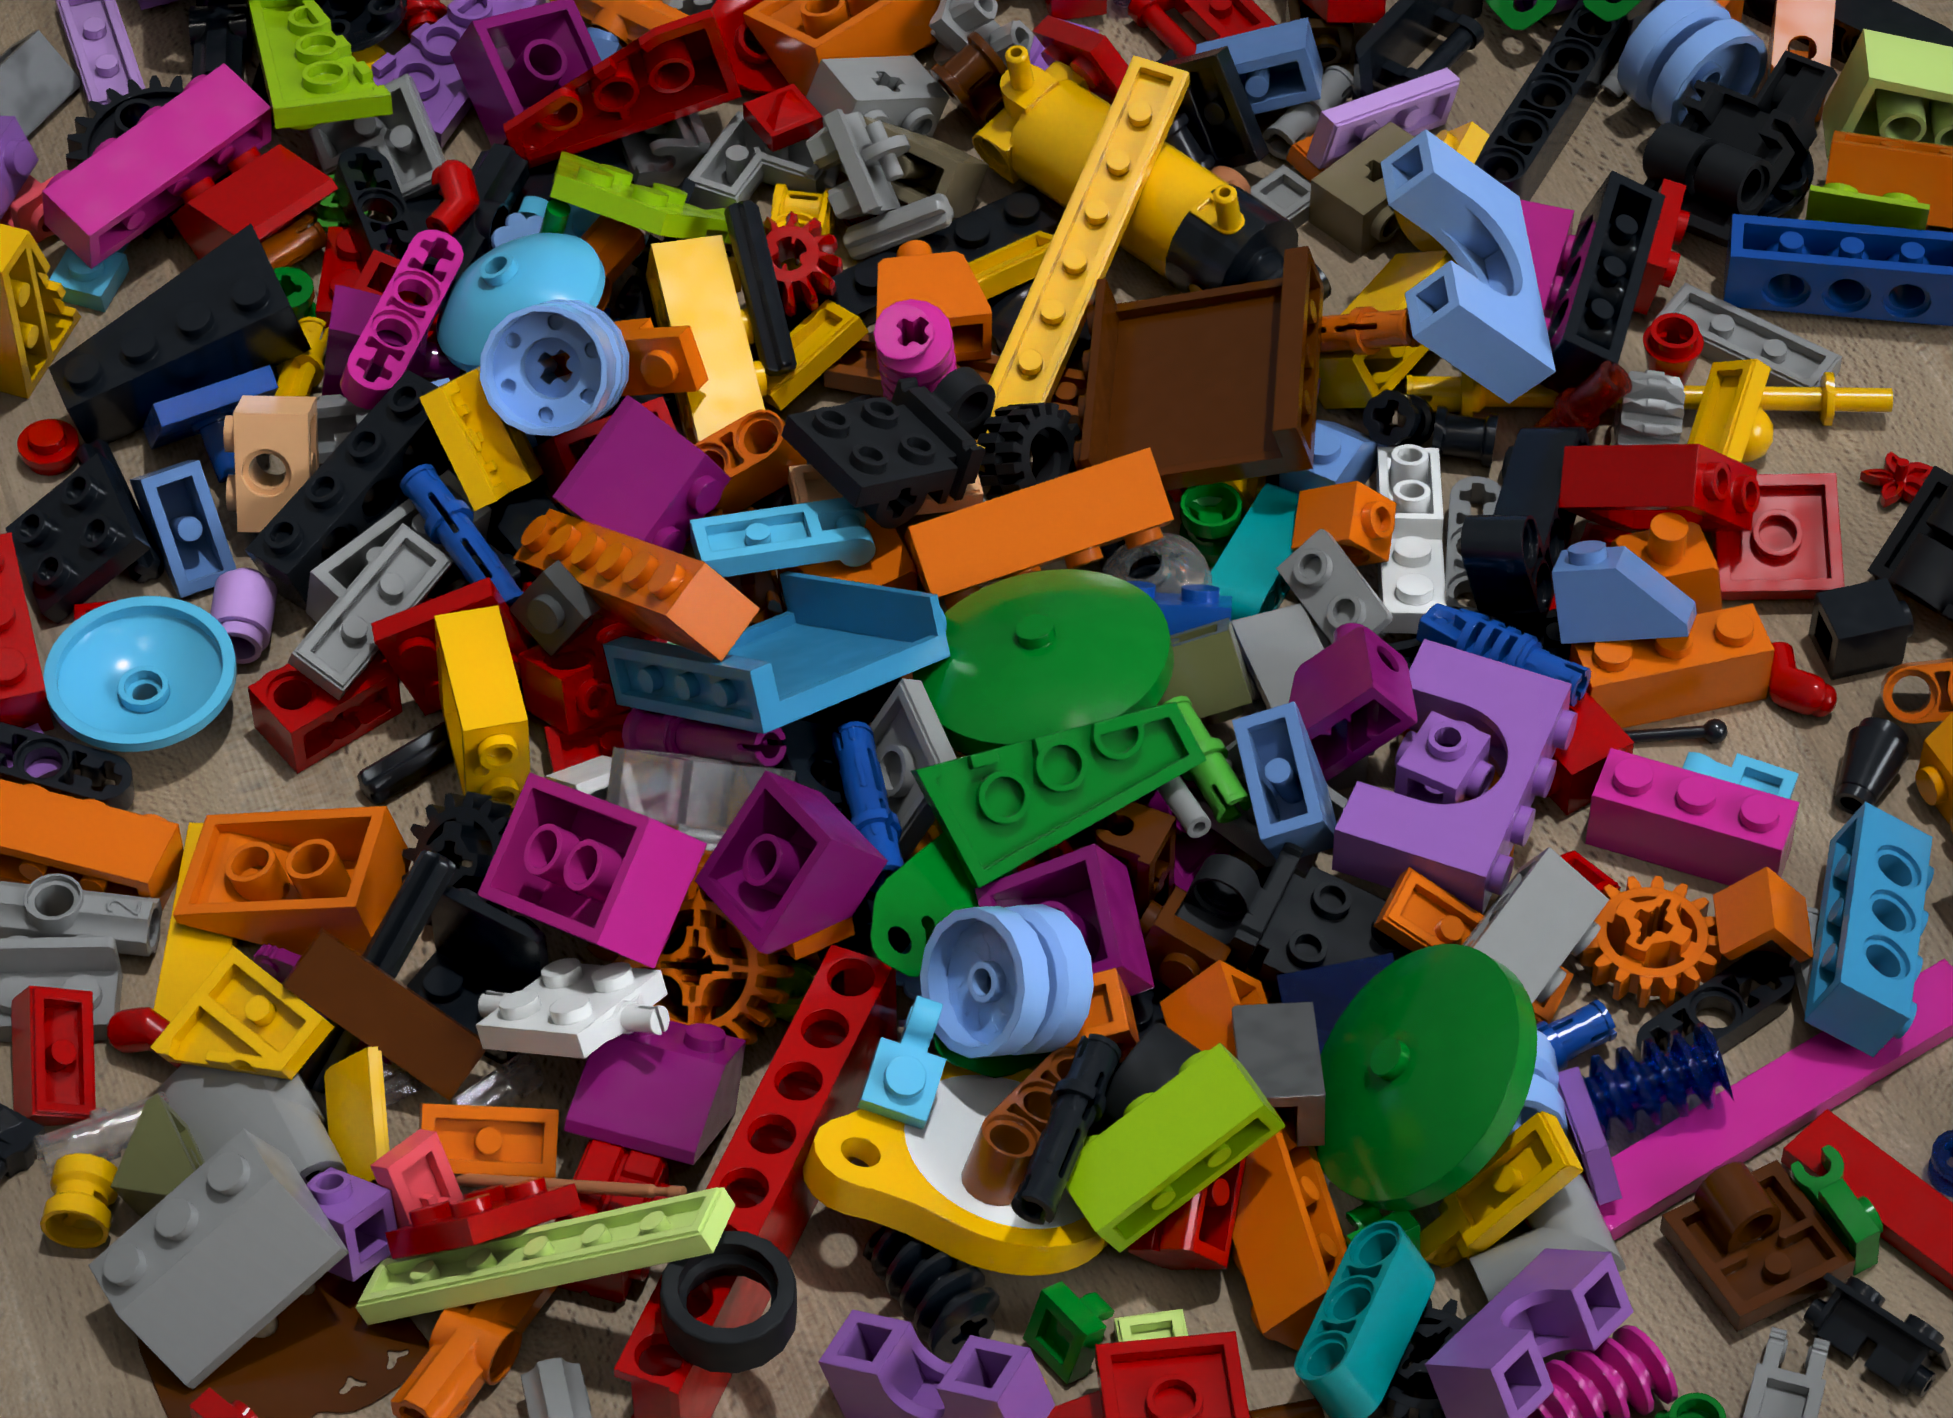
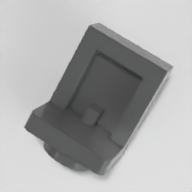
[509,560,601,657]

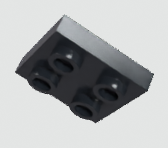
[5,453,151,624]

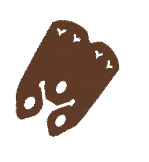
[137,1269,429,1418]

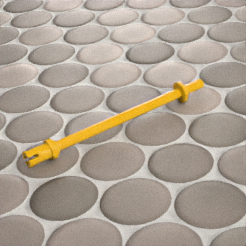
[1405,371,1893,426]

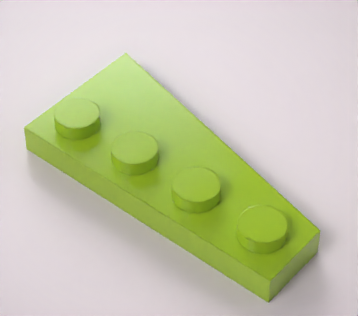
[248,0,393,130]

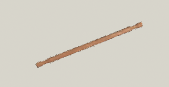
[454,1173,687,1198]

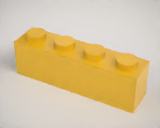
[646,235,776,450]

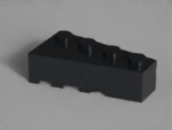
[48,223,311,444]

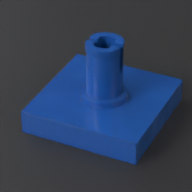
[143,365,278,483]

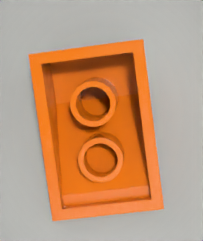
[173,806,411,955]

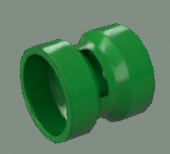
[1179,482,1242,568]

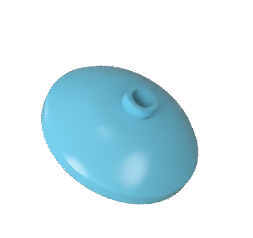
[436,233,605,372]
[43,596,237,752]

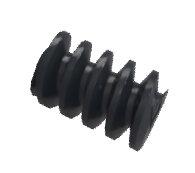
[863,1225,1000,1362]

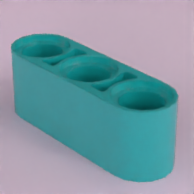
[1204,483,1299,621]
[1294,1220,1436,1418]

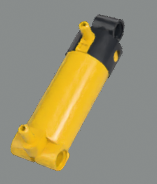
[972,45,1332,302]

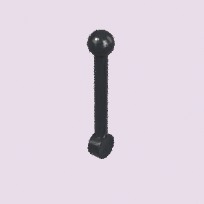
[1625,718,1728,744]

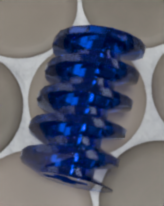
[1582,1022,1734,1141]

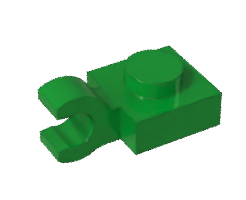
[1790,1145,1883,1276]

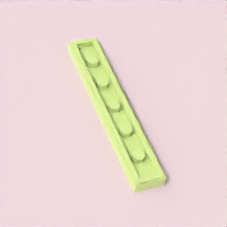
[355,1187,735,1325]

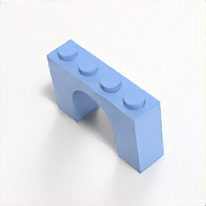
[1380,129,1556,404]

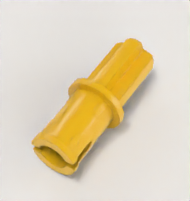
[274,316,329,397]

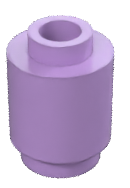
[210,568,278,664]

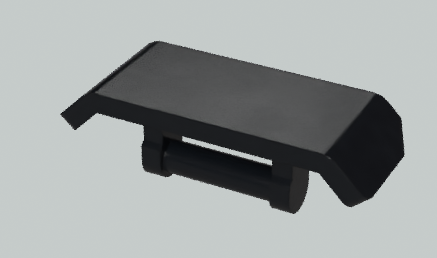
[1352,0,1484,101]

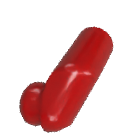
[426,159,480,236]
[1768,642,1837,717]
[107,1007,182,1069]

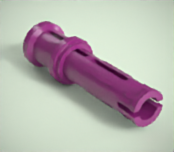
[622,708,786,767]

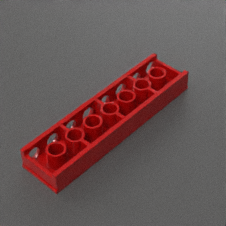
[614,945,897,1418]

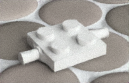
[476,958,670,1059]

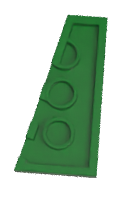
[911,702,1206,888]

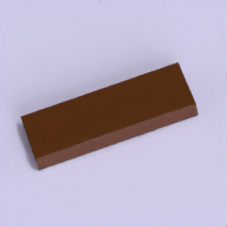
[282,928,487,1101]

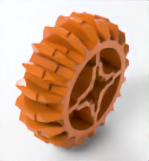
[614,882,795,1045]

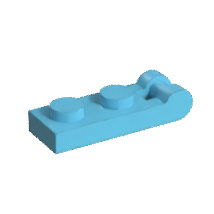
[690,497,876,577]

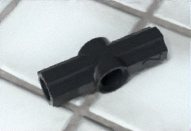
[189,0,252,81]
[423,143,530,282]

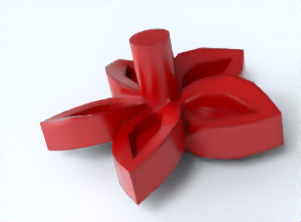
[1859,452,1933,508]

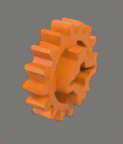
[1579,876,1722,1008]

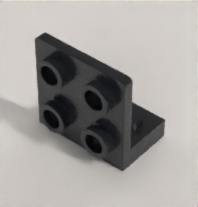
[407,884,549,1068]

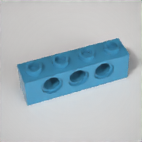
[1804,801,1934,1057]

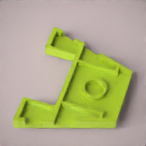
[550,151,766,244]

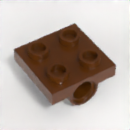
[1660,1160,1856,1332]

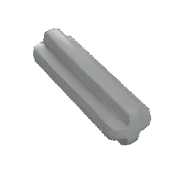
[843,193,954,260]

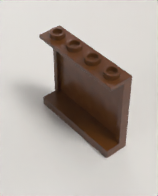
[1073,246,1324,491]

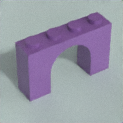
[1332,639,1578,915]

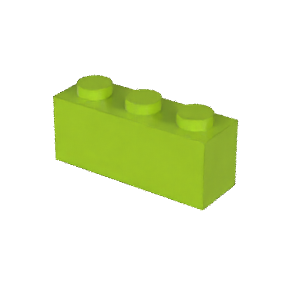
[1065,1043,1286,1252]

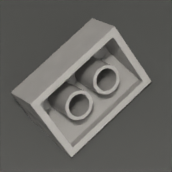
[88,1128,349,1389]

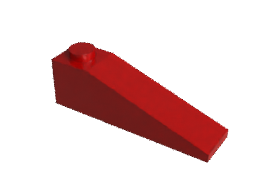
[503,8,742,169]

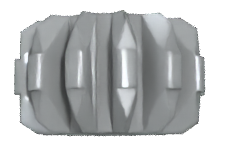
[1610,369,1686,445]

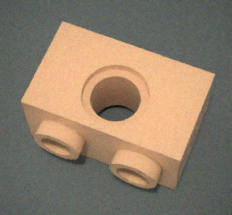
[223,395,319,533]

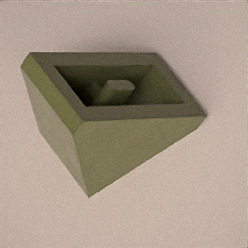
[110,1094,205,1218]

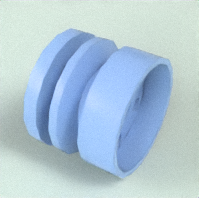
[480,299,630,436]

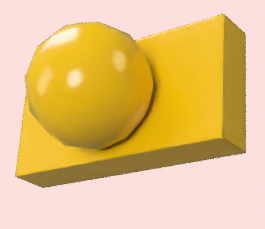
[1687,359,1773,463]

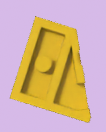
[150,946,335,1080]

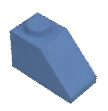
[1279,420,1388,494]
[130,460,236,598]
[1552,540,1697,644]
[1232,701,1337,860]

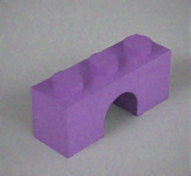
[1425,1248,1633,1418]
[818,1309,1055,1418]

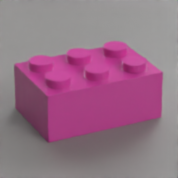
[478,772,707,969]

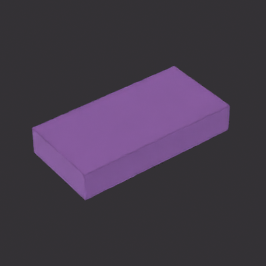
[1557,1066,1622,1205]

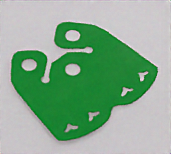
[870,832,1052,1078]

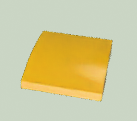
[419,366,544,511]

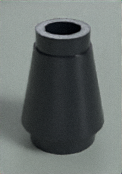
[1834,717,1909,815]

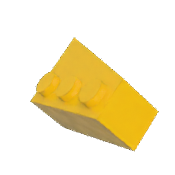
[0,223,81,399]

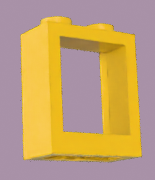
[434,605,530,809]

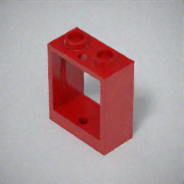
[1559,444,1760,532]

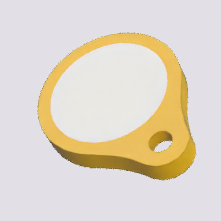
[803,1061,1108,1276]

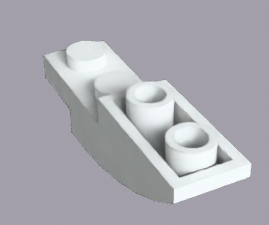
[1377,444,1447,634]

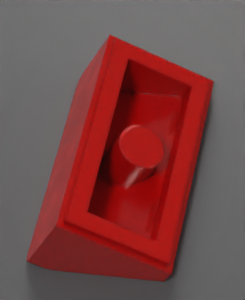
[11,986,96,1127]

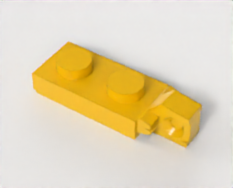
[1420,1111,1584,1269]

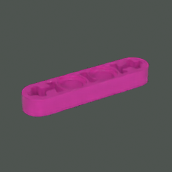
[340,230,464,410]

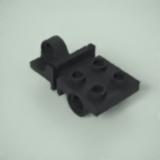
[1643,50,1838,248]
[781,367,995,529]
[1867,466,1953,622]
[1175,842,1412,1031]

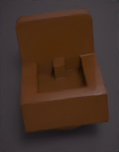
[1140,886,1232,991]

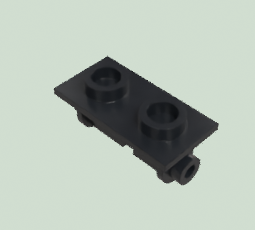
[1803,1272,1951,1397]

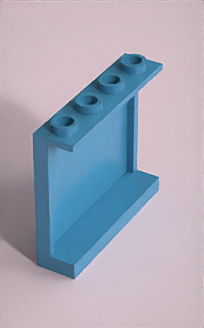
[603,571,951,734]

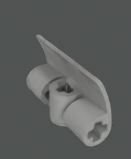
[157,1064,347,1184]

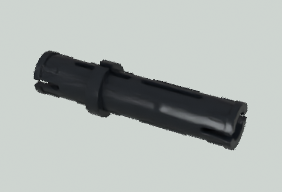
[1011,1034,1122,1225]

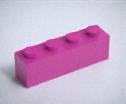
[42,63,272,269]

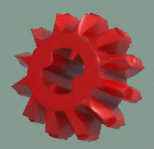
[763,211,843,318]

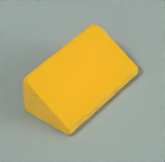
[324,1046,390,1185]

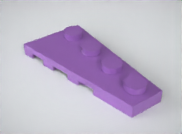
[371,0,546,149]

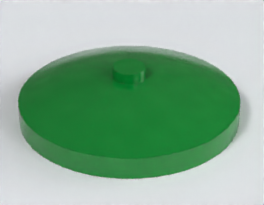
[913,569,1174,755]
[1315,944,1537,1211]

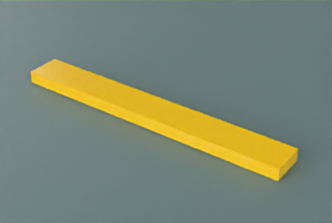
[976,55,1190,473]

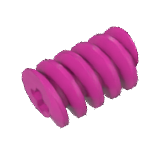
[874,299,957,402]
[1527,1325,1678,1418]

